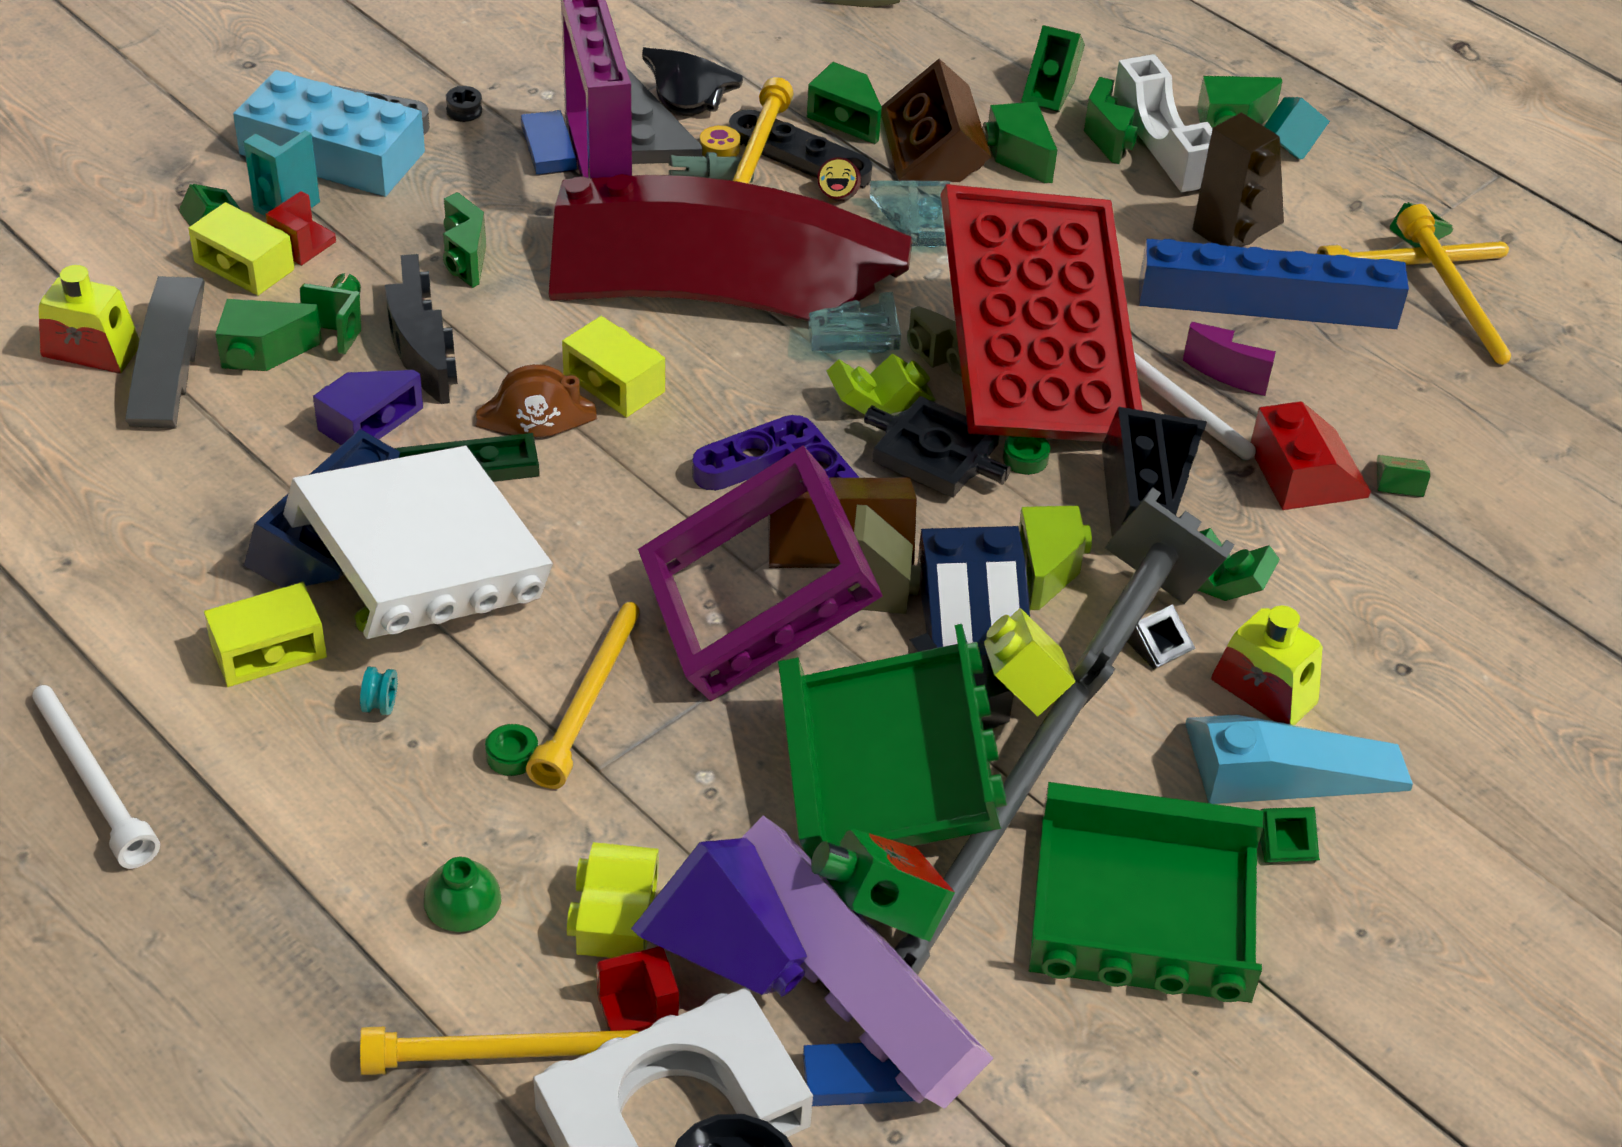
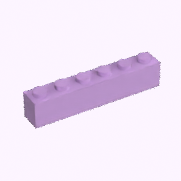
[741,815,994,1109]

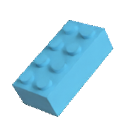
[233,70,425,197]

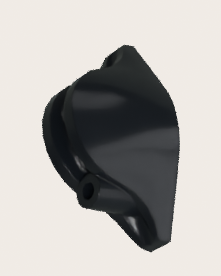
[642,47,743,116]

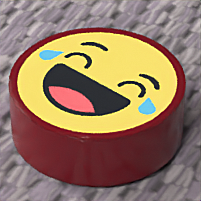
[817,157,861,201]

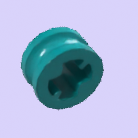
[360,666,398,715]

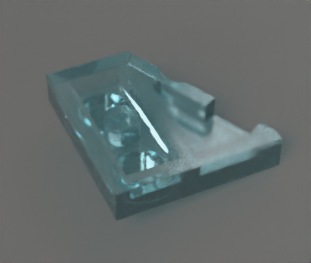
[870,181,950,248]
[808,292,901,354]

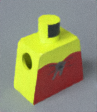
[38,265,140,374]
[1211,605,1323,725]

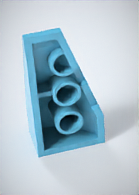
[1185,715,1413,804]

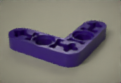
[692,415,859,491]

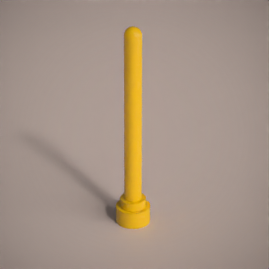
[732,77,794,184]
[1397,204,1511,365]
[1316,241,1509,265]
[526,602,640,789]
[360,1026,638,1075]

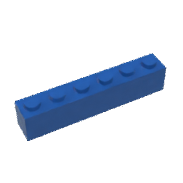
[1139,238,1409,329]

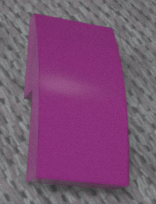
[1183,321,1276,396]

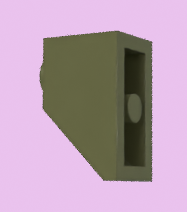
[849,505,921,614]

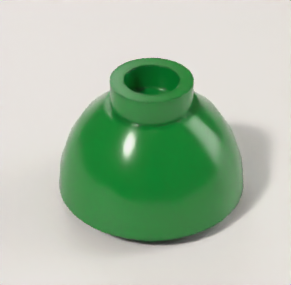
[423,856,501,932]

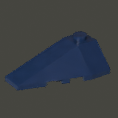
[244,429,400,588]

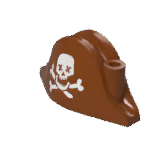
[476,364,597,437]

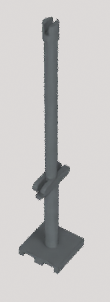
[894,487,1234,975]

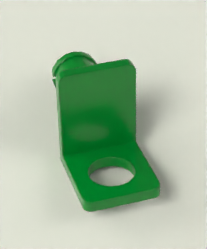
[300,273,361,354]

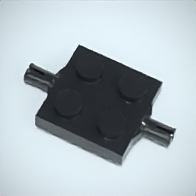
[864,396,1011,498]

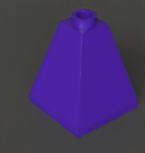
[631,838,807,997]

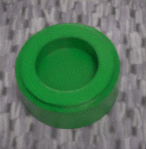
[1003,436,1050,475]
[485,724,538,776]

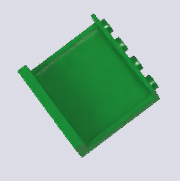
[778,624,1007,860]
[1028,782,1263,1003]

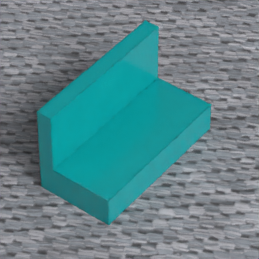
[243,130,320,217]

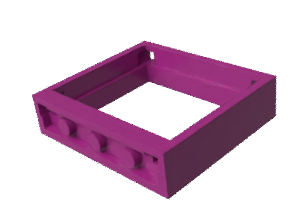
[561,0,632,178]
[638,445,883,701]

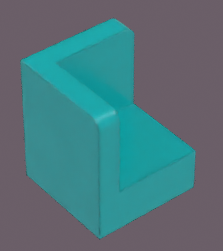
[1264,97,1330,159]

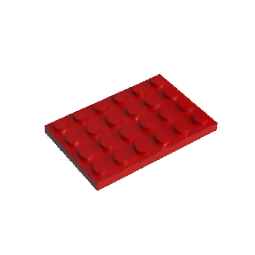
[941,184,1143,442]

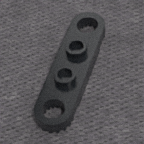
[729,110,872,189]

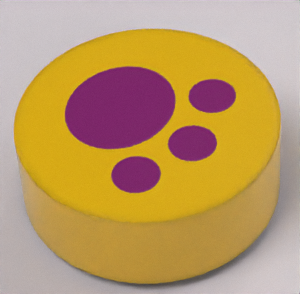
[700,125,740,157]

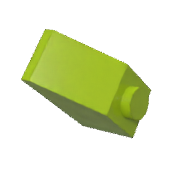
[1018,505,1092,610]

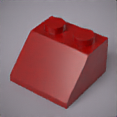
[1250,401,1371,510]

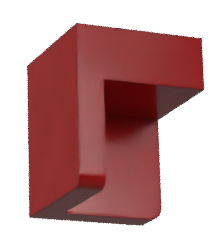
[265,191,336,266]
[596,946,679,1032]

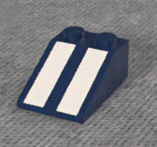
[917,526,1030,656]

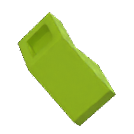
[826,353,936,415]

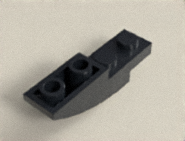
[385,254,458,404]

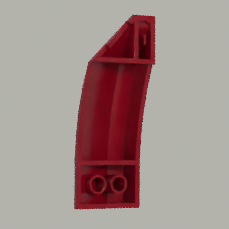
[548,174,912,329]

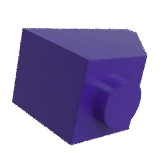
[313,370,423,446]

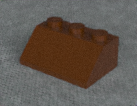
[881,59,991,185]

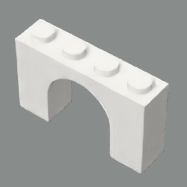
[533,987,813,1147]

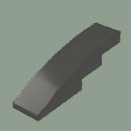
[125,276,205,428]

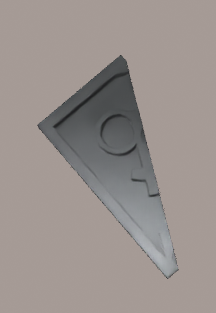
[626,67,702,164]

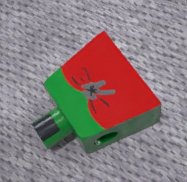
[811,829,955,942]

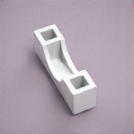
[1113,54,1212,192]

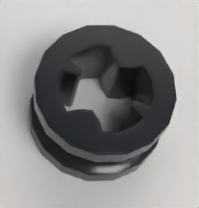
[446,86,482,122]

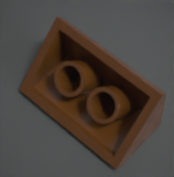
[768,478,917,568]

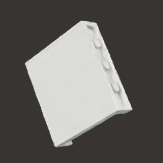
[283,446,553,639]

